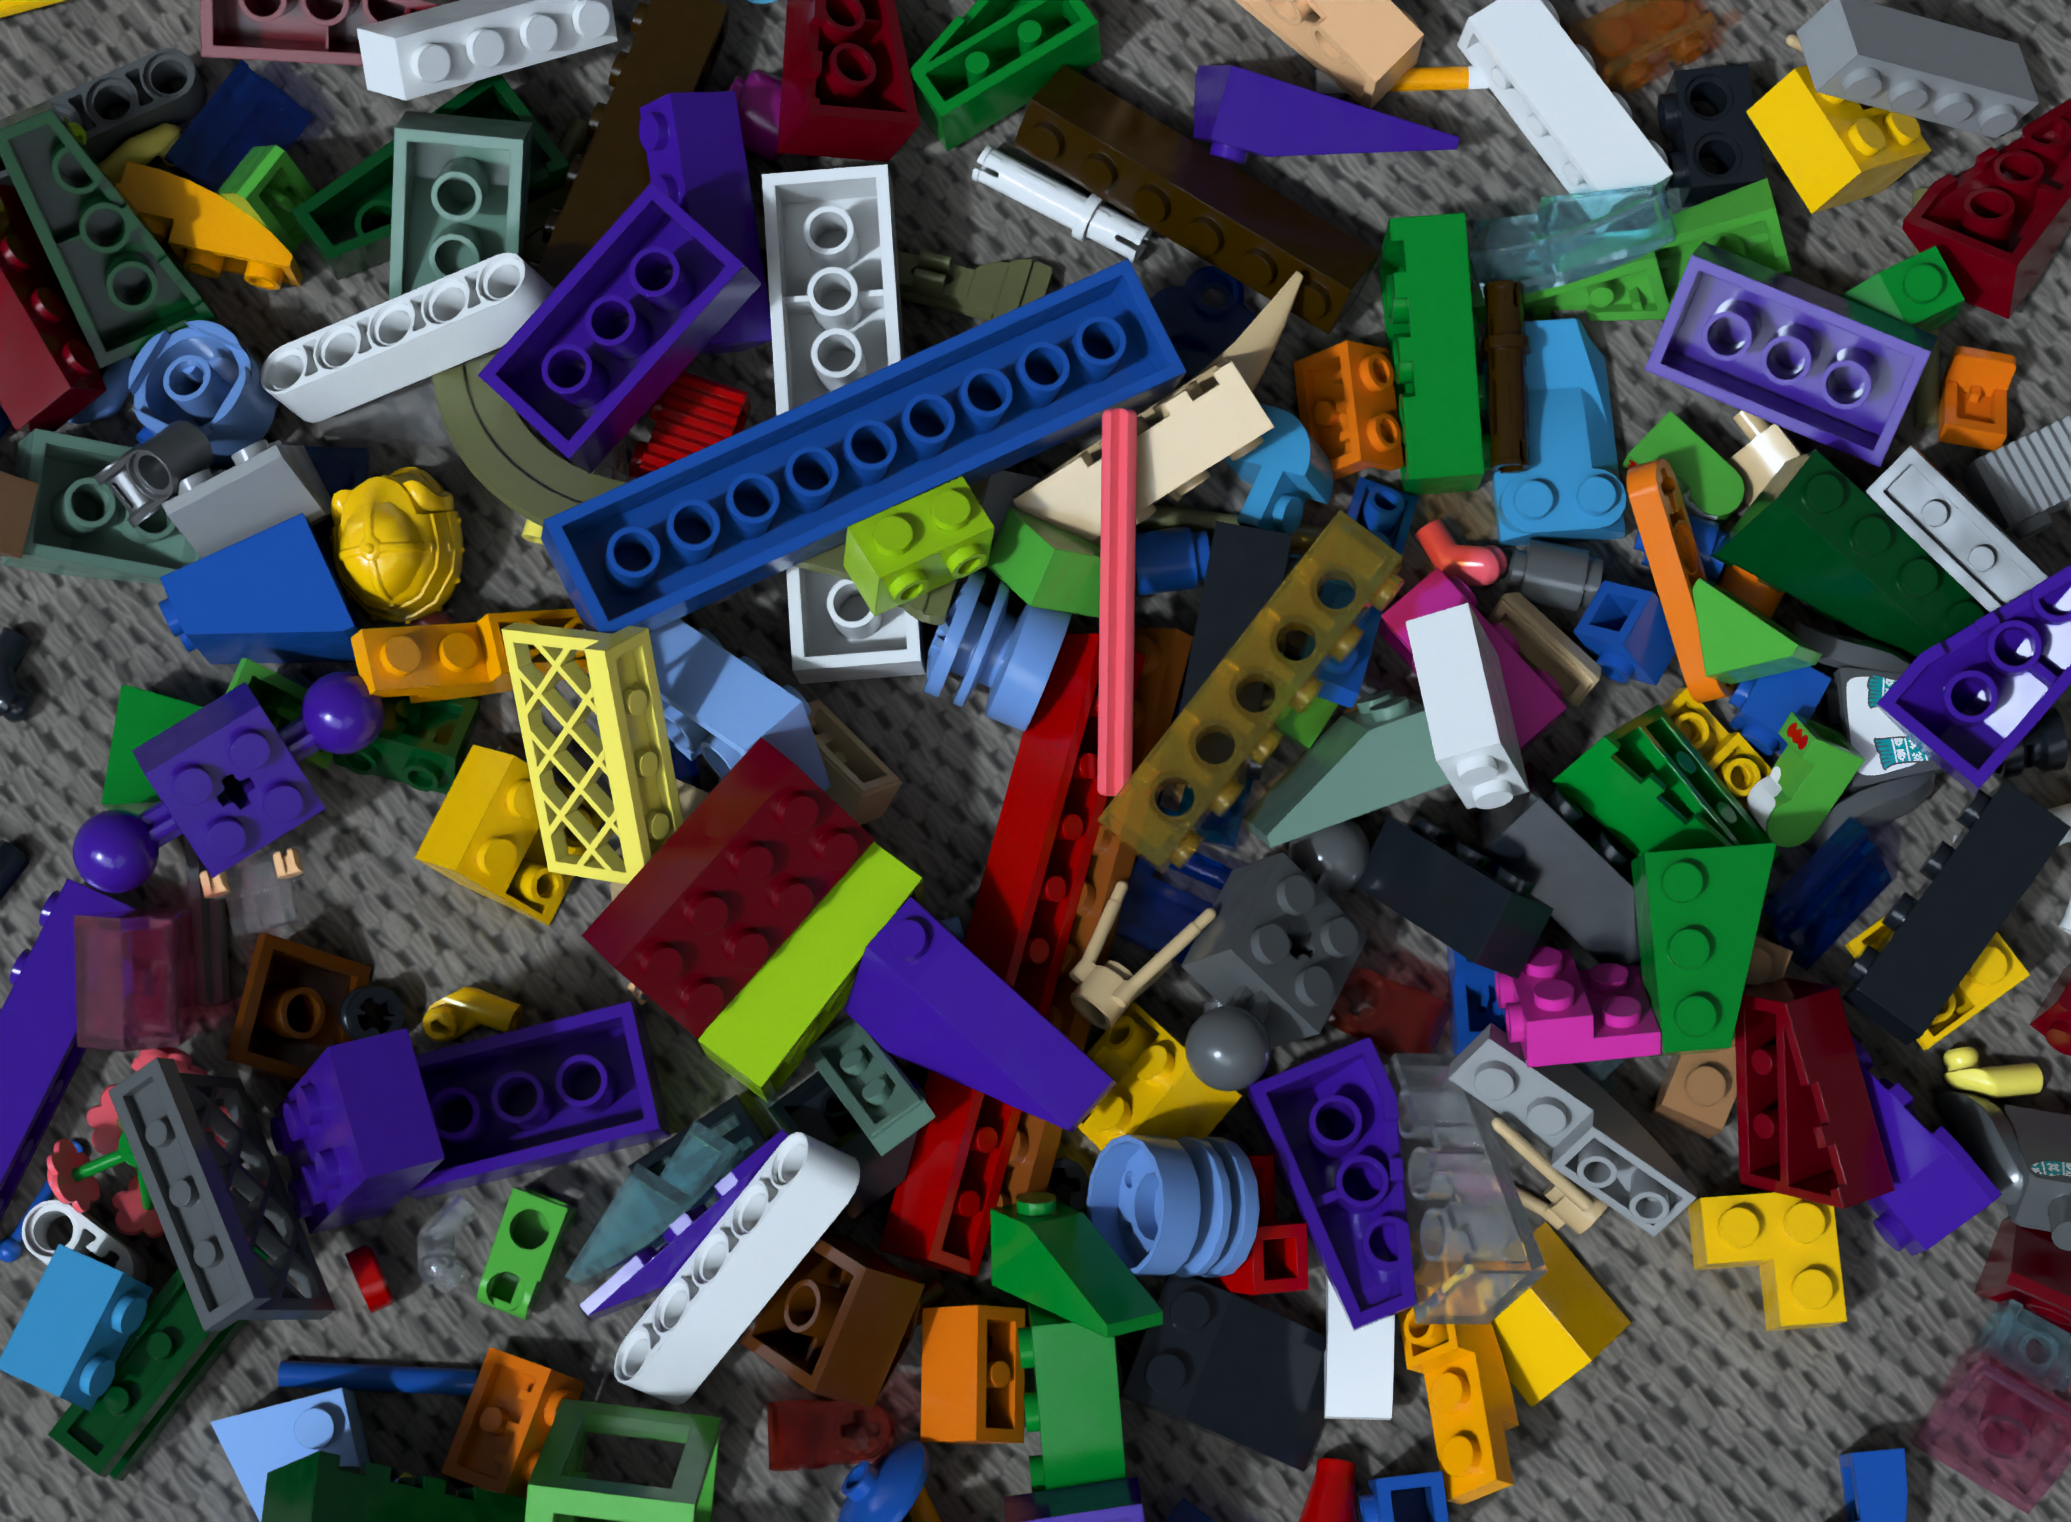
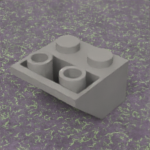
[161,439,332,558]

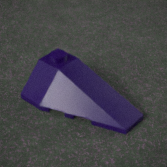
[1194,65,1460,165]
[1876,565,2071,794]
[844,897,1117,1133]
[1248,1037,1416,1331]
[1852,1037,2002,1256]
[580,1129,836,1320]

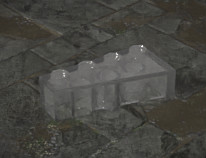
[1383,1053,1548,1324]

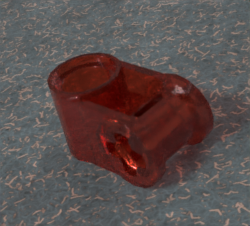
[1327,968,1452,1068]
[766,1400,896,1471]

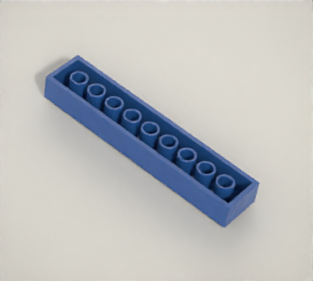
[541,259,1186,634]

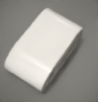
[22,1200,147,1284]

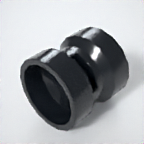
[1994,707,2068,779]

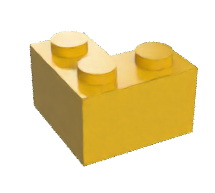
[1746,65,1931,214]
[1688,1192,1847,1331]

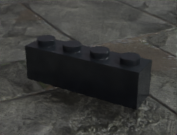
[1168,521,1303,795]
[1842,780,2071,1045]

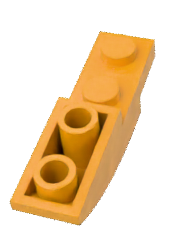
[115,161,303,290]
[351,608,589,703]
[1398,1224,1519,1505]

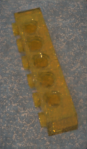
[1097,510,1405,875]

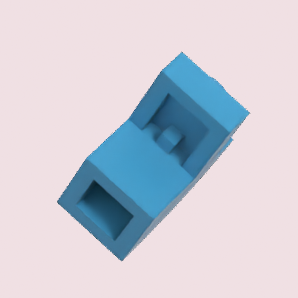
[1224,403,1333,534]

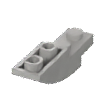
[1448,1023,1697,1237]

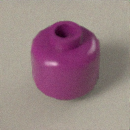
[729,69,784,161]

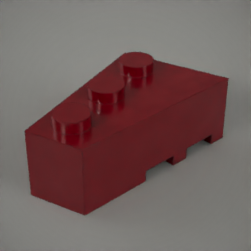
[1735,977,1895,1209]

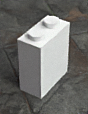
[1405,603,1530,809]

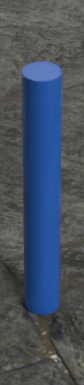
[278,1360,480,1396]

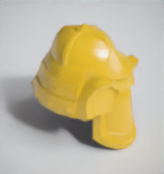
[329,467,465,624]

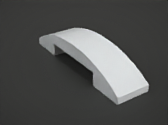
[1324,1274,1395,1420]

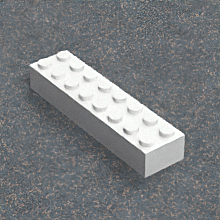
[762,164,926,684]

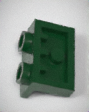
[333,670,480,795]

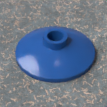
[837,1440,931,1522]

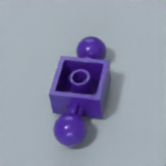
[73,671,385,893]

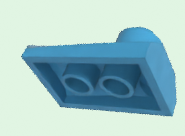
[1480,318,1627,547]

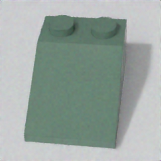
[389,111,533,300]
[1,428,223,585]
[1243,689,1450,848]

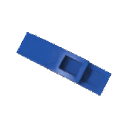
[1291,477,1418,709]

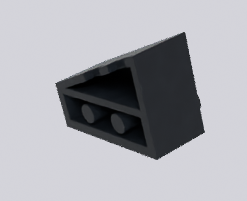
[1475,762,1641,967]

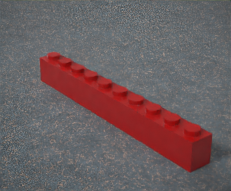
[879,633,1146,1276]

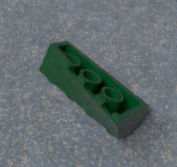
[1710,450,1990,661]

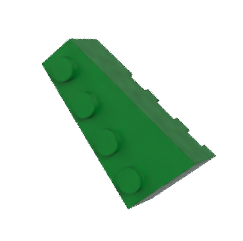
[1378,213,1491,496]
[1018,1302,1126,1493]

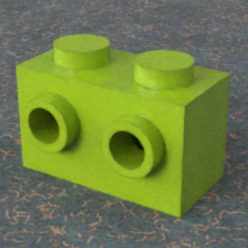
[843,476,994,617]

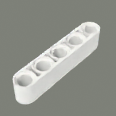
[260,252,555,423]
[614,1132,860,1406]

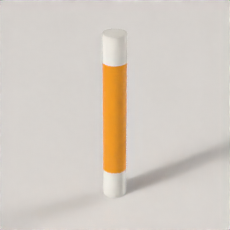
[1315,66,1489,94]

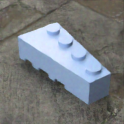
[583,618,831,792]
[210,1388,370,1522]

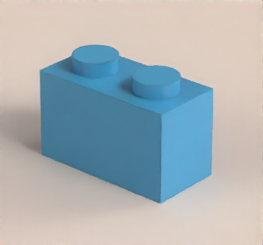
[0,1244,153,1412]

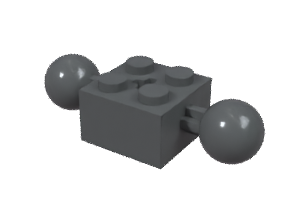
[1181,819,1370,1091]

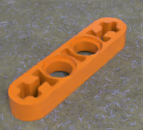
[1626,459,1735,703]

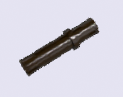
[1481,280,1532,474]

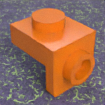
[1938,346,2016,451]

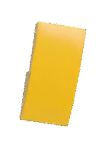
[1661,687,1772,812]

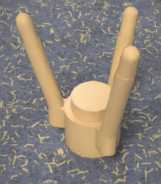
[1069,880,1217,1030]
[1459,1117,1608,1234]

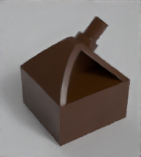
[739,1231,947,1408]

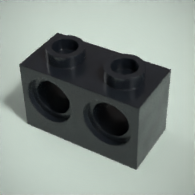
[1657,64,1765,208]

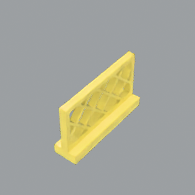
[501,622,683,884]

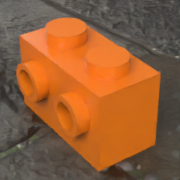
[920,1305,1025,1445]

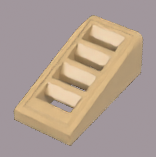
[808,699,902,825]

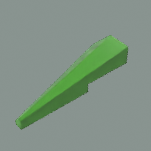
[1471,178,1793,324]

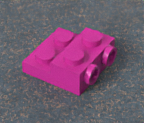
[1494,947,1661,1067]

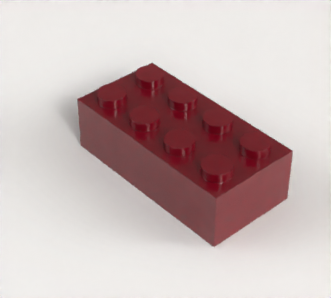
[581,737,875,1039]

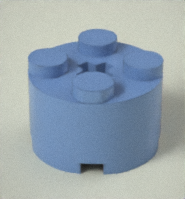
[128,320,280,469]

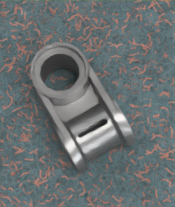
[93,420,213,528]

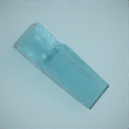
[1469,184,1677,297]
[565,1120,745,1287]

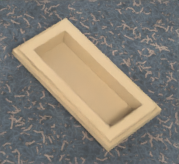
[1486,592,1602,707]

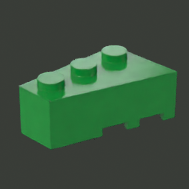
[909,0,1102,152]
[1553,704,1781,860]
[1631,843,1777,1057]

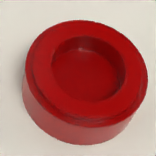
[345,1244,394,1314]

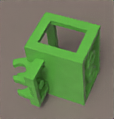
[525,1399,722,1522]

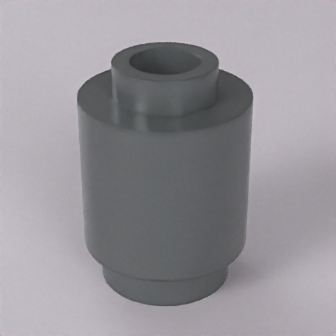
[1507,539,1604,612]

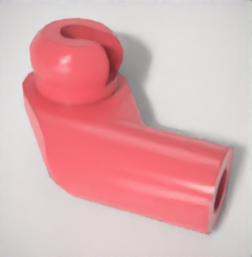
[1414,518,1508,587]

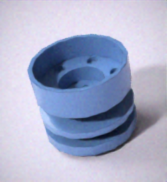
[923,570,1072,732]
[1086,1134,1260,1278]

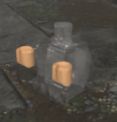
[199,847,307,945]

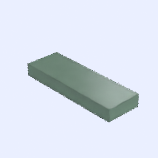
[805,1017,936,1156]

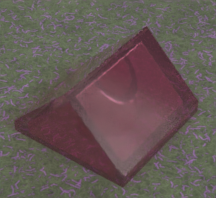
[1912,1351,2071,1514]

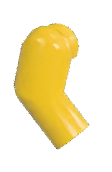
[422,986,523,1042]

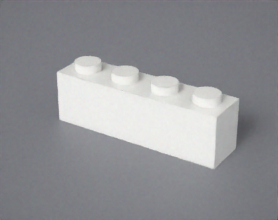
[357,0,618,101]
[1457,0,1673,235]

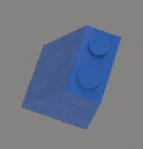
[158,513,363,664]

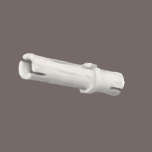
[972,144,1152,263]

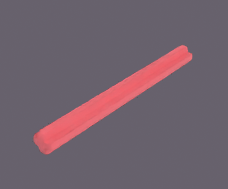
[1097,408,1138,797]

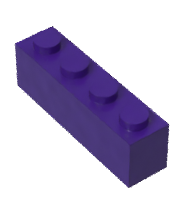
[639,91,772,355]

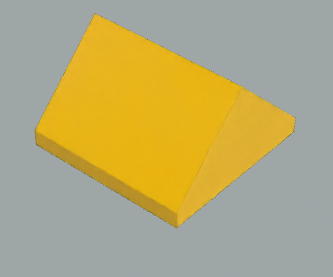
[1473,1221,1631,1407]

